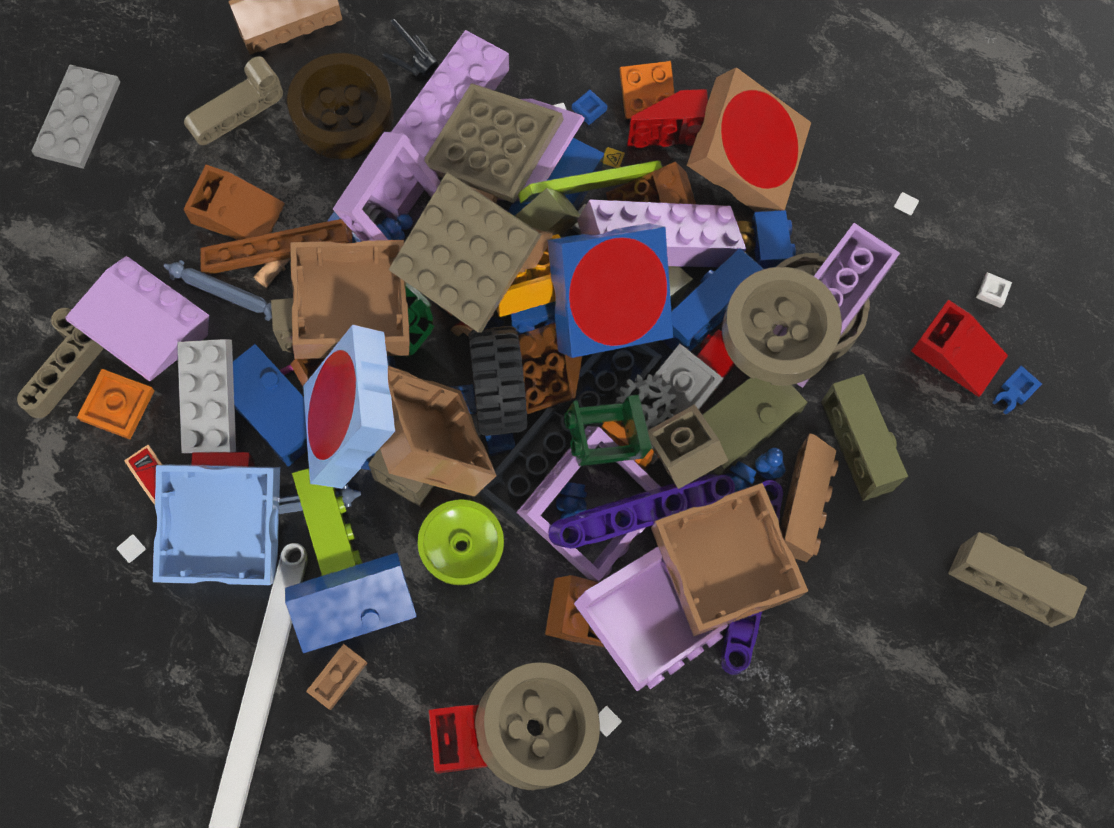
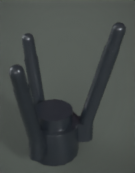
[382,18,438,78]

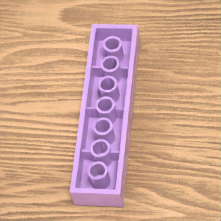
[366,30,509,220]

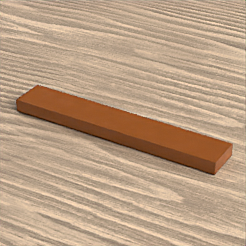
[201,219,352,275]

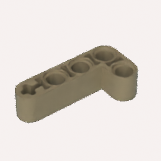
[184,56,283,145]
[17,308,103,418]

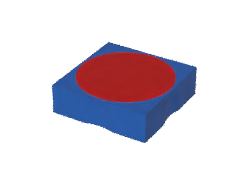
[548,223,673,358]

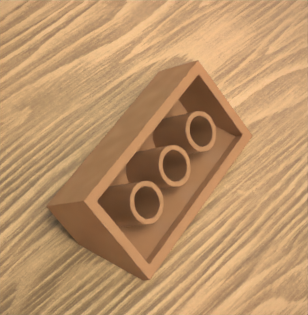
[228,0,342,54]
[780,433,838,562]

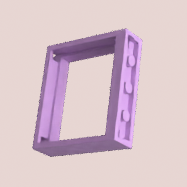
[333,132,441,241]
[517,426,660,582]

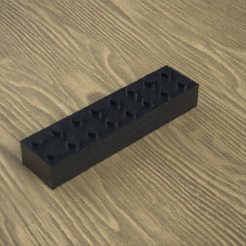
[479,343,662,532]

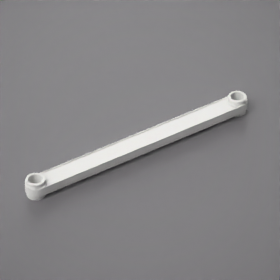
[209,543,308,828]

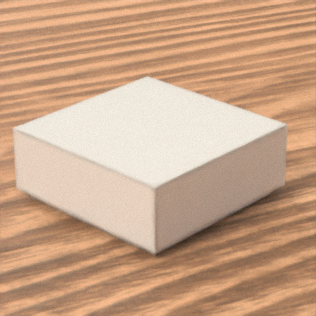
[976,272,1012,308]

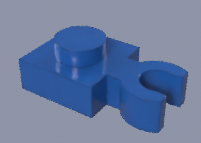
[992,366,1042,414]

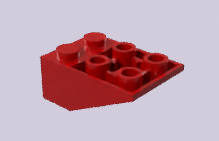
[627,89,708,148]
[911,300,1008,397]
[429,705,488,774]

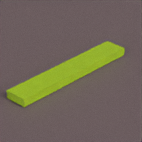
[518,161,662,203]

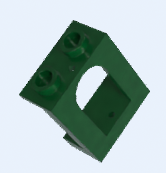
[564,395,652,466]

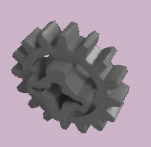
[615,374,677,430]

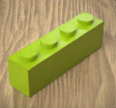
[292,468,362,576]

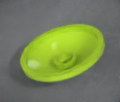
[418,500,504,585]

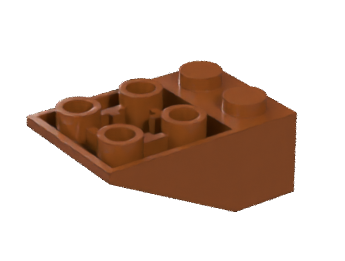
[606,162,696,204]
[184,165,285,240]
[518,322,582,414]
[545,575,605,647]

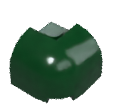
[394,282,435,359]

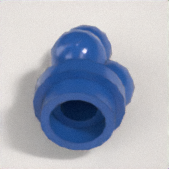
[376,214,413,240]
[755,447,786,480]
[724,461,757,493]
[556,482,587,528]

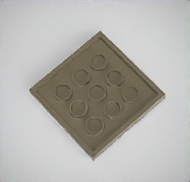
[424,83,564,203]
[389,172,542,332]

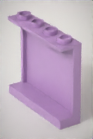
[574,547,729,691]

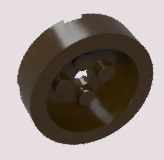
[287,53,394,159]

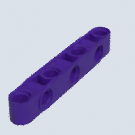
[548,474,735,549]
[721,480,783,675]

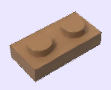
[306,644,367,710]

